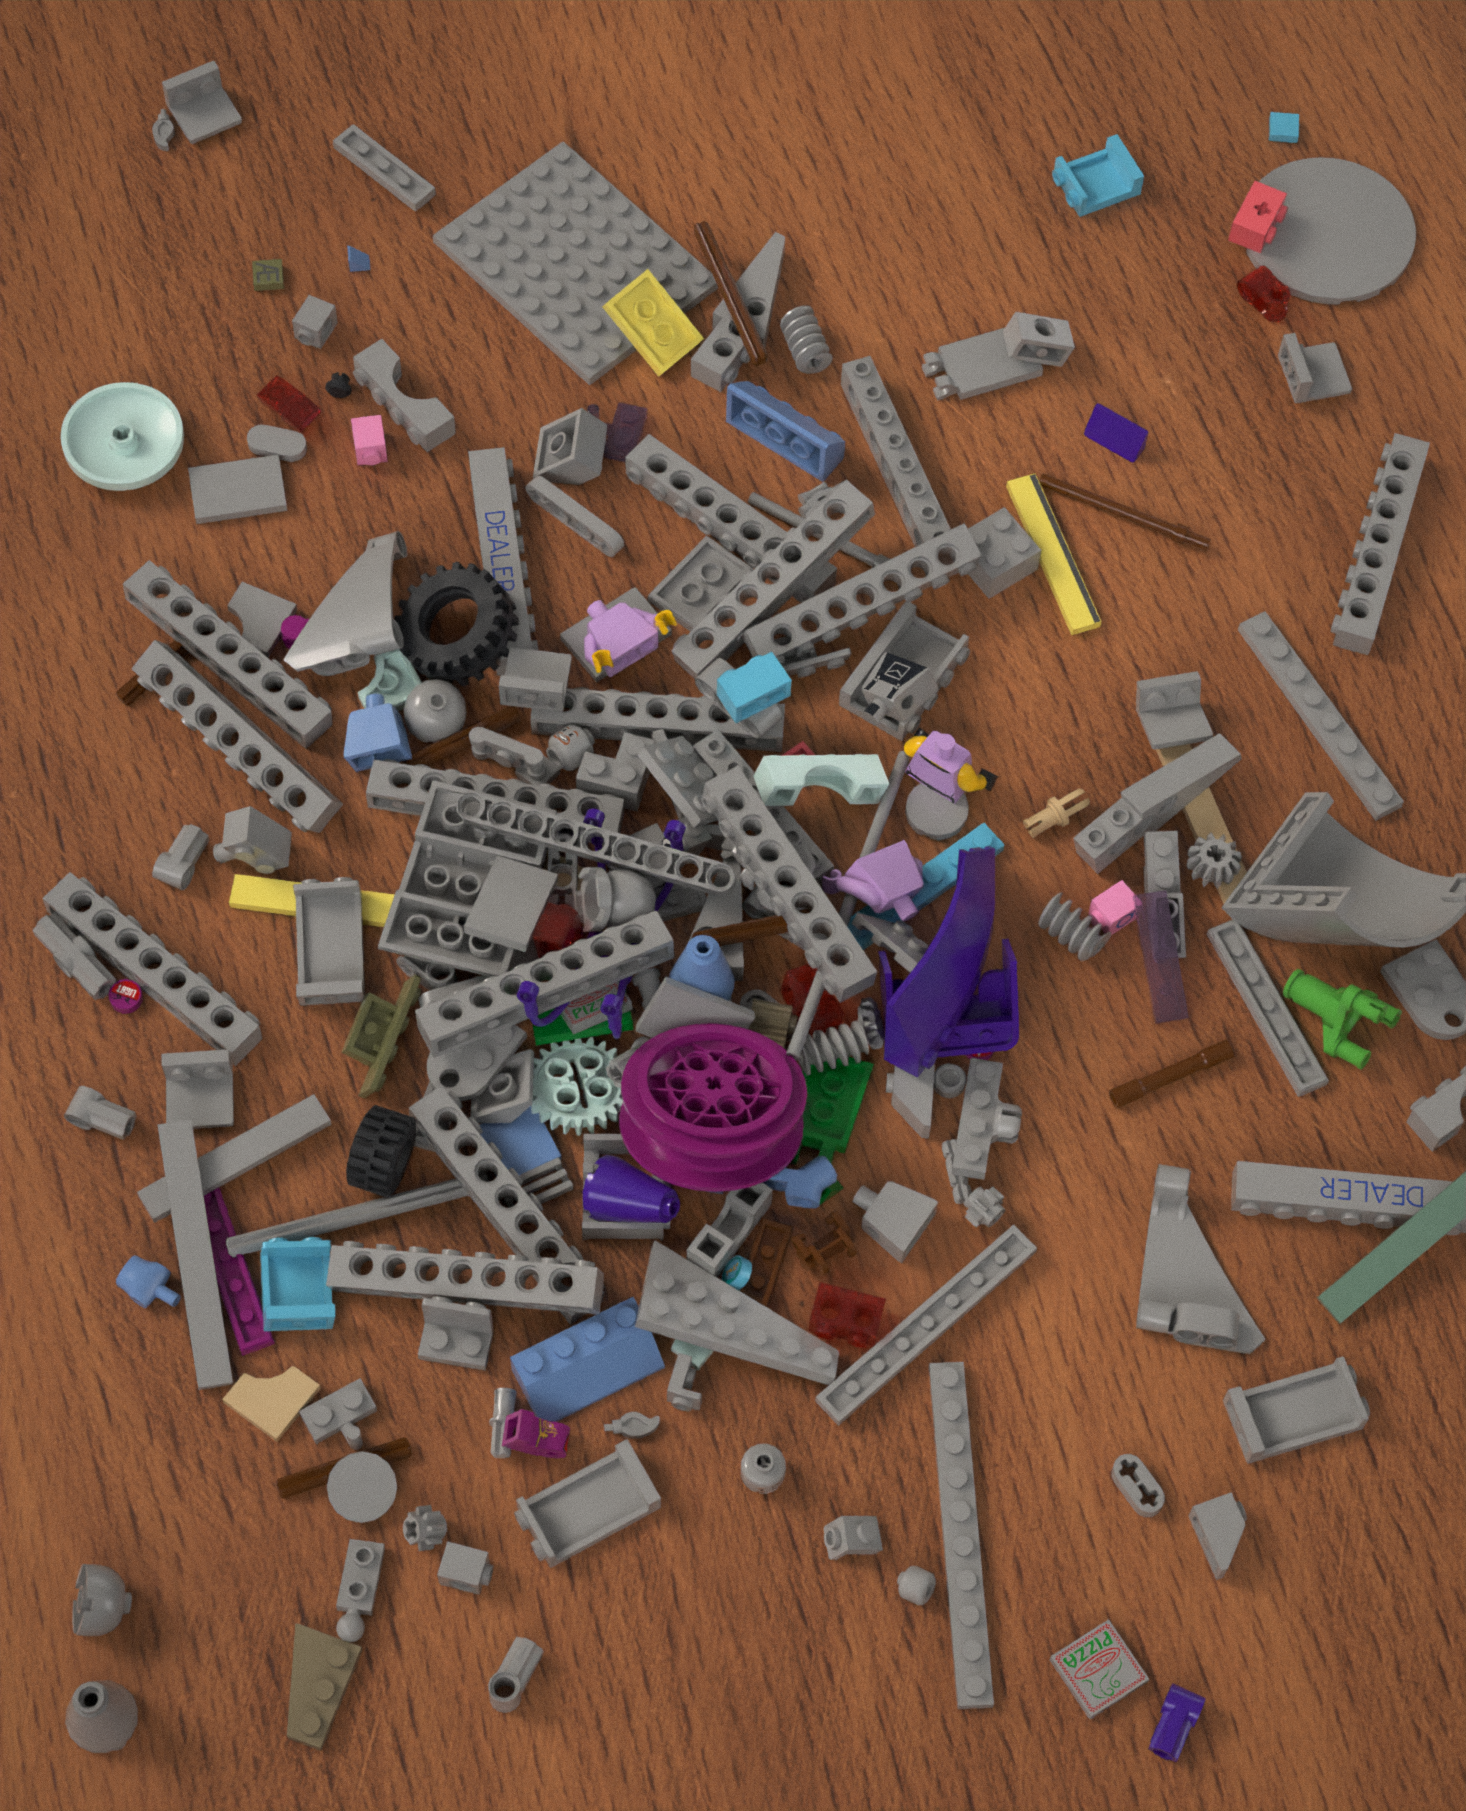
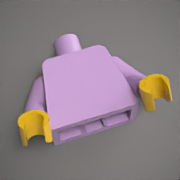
[584,600,677,677]

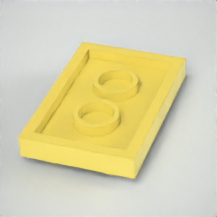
[602,269,704,376]

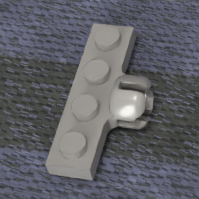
[951,1058,1022,1180]

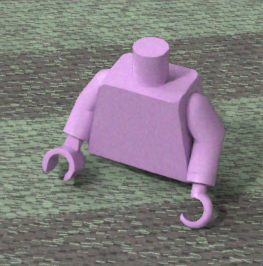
[822,840,923,922]

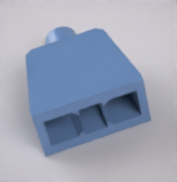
[344,694,412,772]

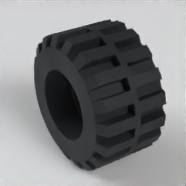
[346,1105,416,1198]

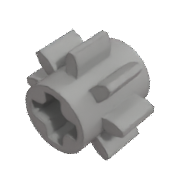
[964,1186,1005,1228]
[403,1505,447,1551]

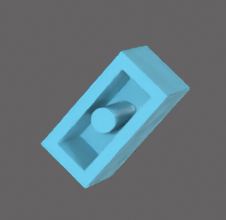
[717,652,792,723]

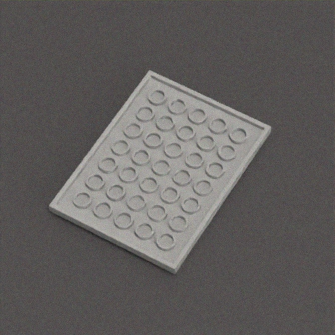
[433,141,718,385]

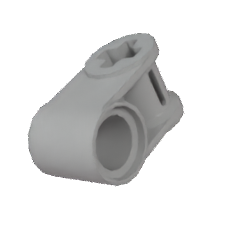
[396,956,457,991]

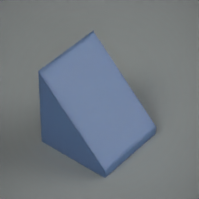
[347,246,370,272]

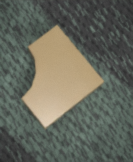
[222,1366,321,1442]

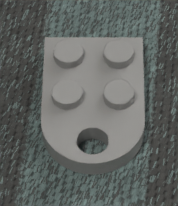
[1380,939,1466,1040]
[427,1005,527,1101]

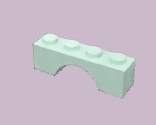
[753,754,889,806]

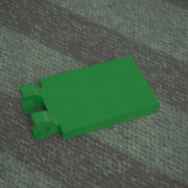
[789,1057,874,1165]

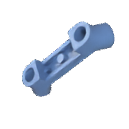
[706,1155,837,1208]

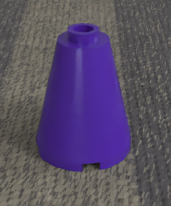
[583,1155,680,1223]

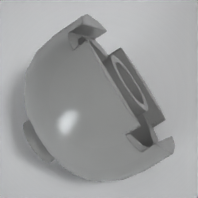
[404,679,467,743]
[72,1564,132,1637]

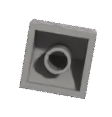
[533,408,607,485]

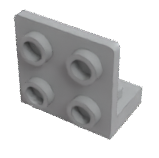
[162,60,242,144]
[1278,333,1352,404]
[499,647,572,712]
[1136,671,1213,750]
[162,1049,234,1129]
[418,1296,494,1371]

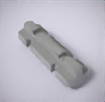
[942,1139,972,1204]

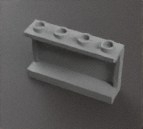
[839,601,971,741]

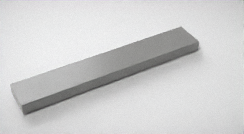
[1206,920,1329,1097]
[137,1094,331,1223]

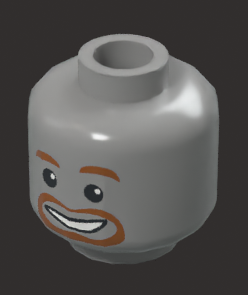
[546,724,595,771]
[741,1444,786,1494]

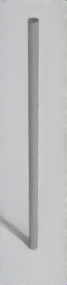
[786,751,910,1061]

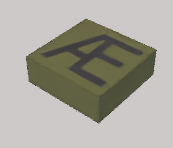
[252,259,284,291]

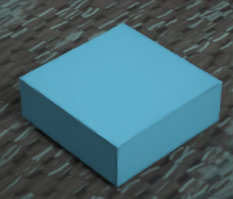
[1269,112,1299,143]

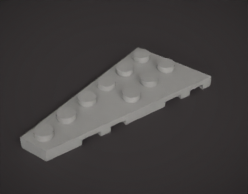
[635,1241,839,1385]

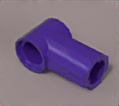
[1148,1683,1206,1762]

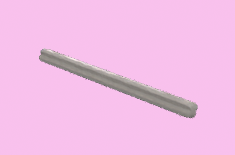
[226,1172,489,1257]

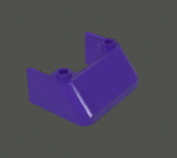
[878,939,1019,1058]

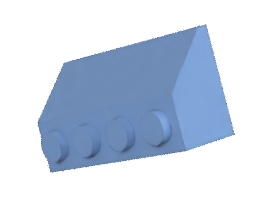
[726,381,845,482]
[510,1297,665,1422]

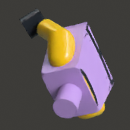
[904,727,999,804]

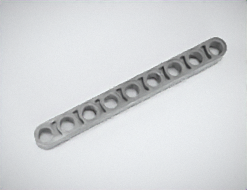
[456,791,736,897]

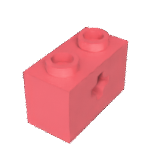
[1228,181,1288,253]

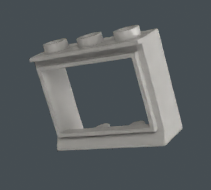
[582,1134,670,1241]

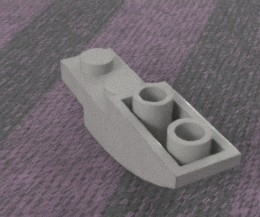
[1143,831,1186,959]

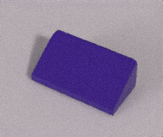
[1084,403,1149,463]

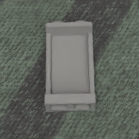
[293,877,365,1006]
[1223,1356,1370,1464]
[514,1439,661,1568]

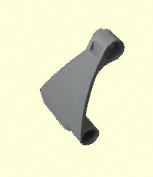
[283,531,407,676]
[1136,1164,1265,1354]

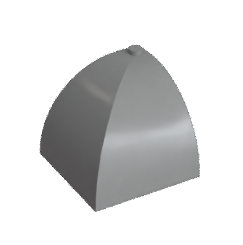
[1221,792,1466,948]

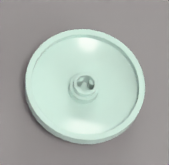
[61,382,184,491]

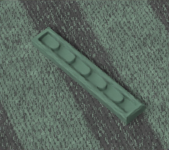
[1316,1171,1466,1324]

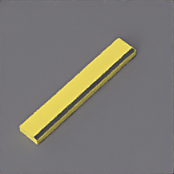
[1006,474,1101,635]

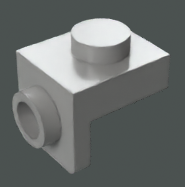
[824,1516,883,1560]

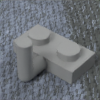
[299,1378,377,1450]

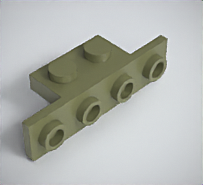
[341,975,421,1098]

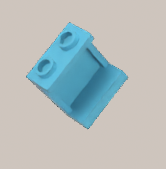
[1052,134,1144,217]
[260,1237,335,1331]

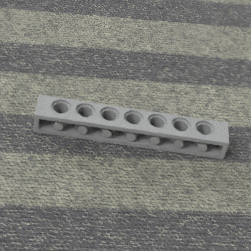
[841,356,953,565]
[1330,433,1430,655]
[625,434,837,603]
[671,479,875,679]
[743,523,982,665]
[123,560,332,749]
[131,640,343,833]
[531,687,785,752]
[366,759,624,845]
[702,766,877,1003]
[42,872,263,1066]
[415,911,674,1058]
[409,1085,605,1325]
[326,1241,604,1315]

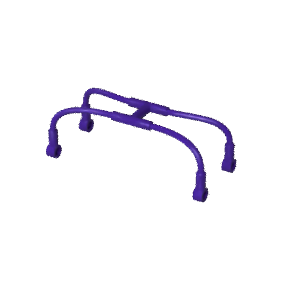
[517,809,686,1039]

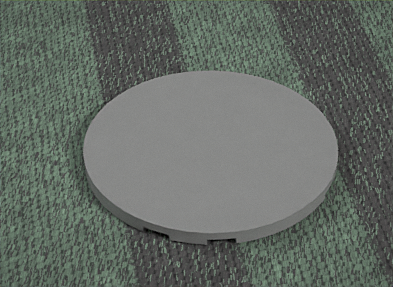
[1246,157,1416,304]

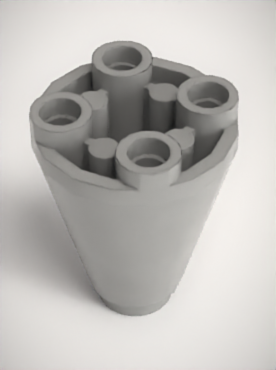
[65,1680,138,1753]

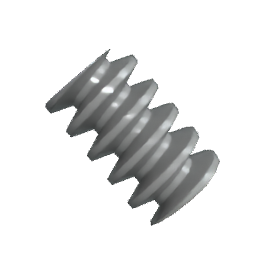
[780,306,833,374]
[1038,892,1111,961]
[798,1020,869,1076]

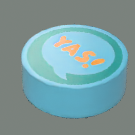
[722,1255,752,1290]

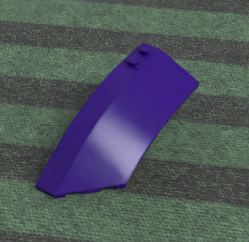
[884,846,995,1078]

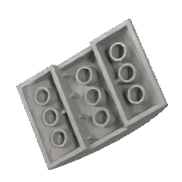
[378,780,557,977]

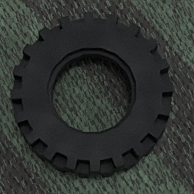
[394,562,519,686]

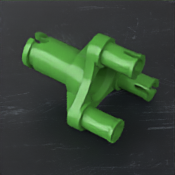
[1283,969,1402,1070]

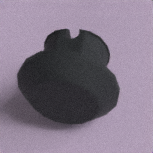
[325,372,352,398]

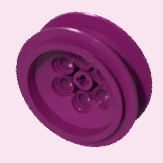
[619,1023,807,1192]

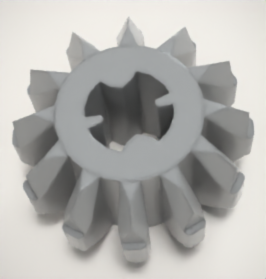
[1186,833,1242,889]

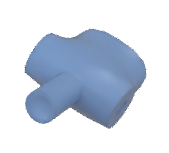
[116,1255,181,1308]

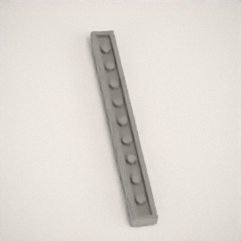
[928,1362,994,1709]

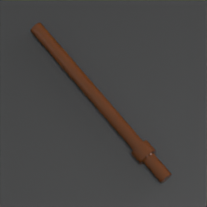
[1039,473,1211,551]

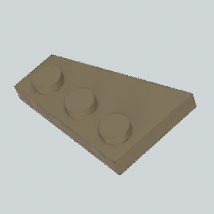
[287,1623,363,1751]

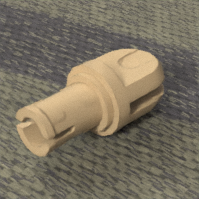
[1023,788,1090,838]

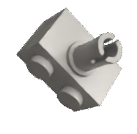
[213,806,292,874]

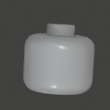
[897,1566,936,1605]

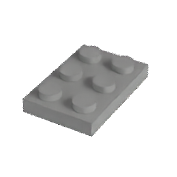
[637,736,739,828]

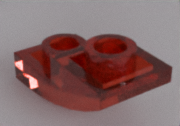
[256,375,322,432]

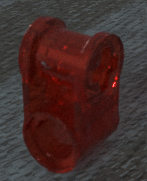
[1236,265,1291,322]

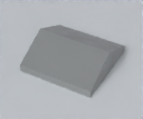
[471,1049,534,1123]

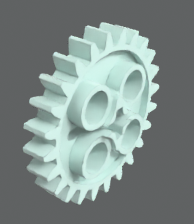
[531,1037,623,1136]

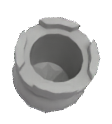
[574,867,656,932]

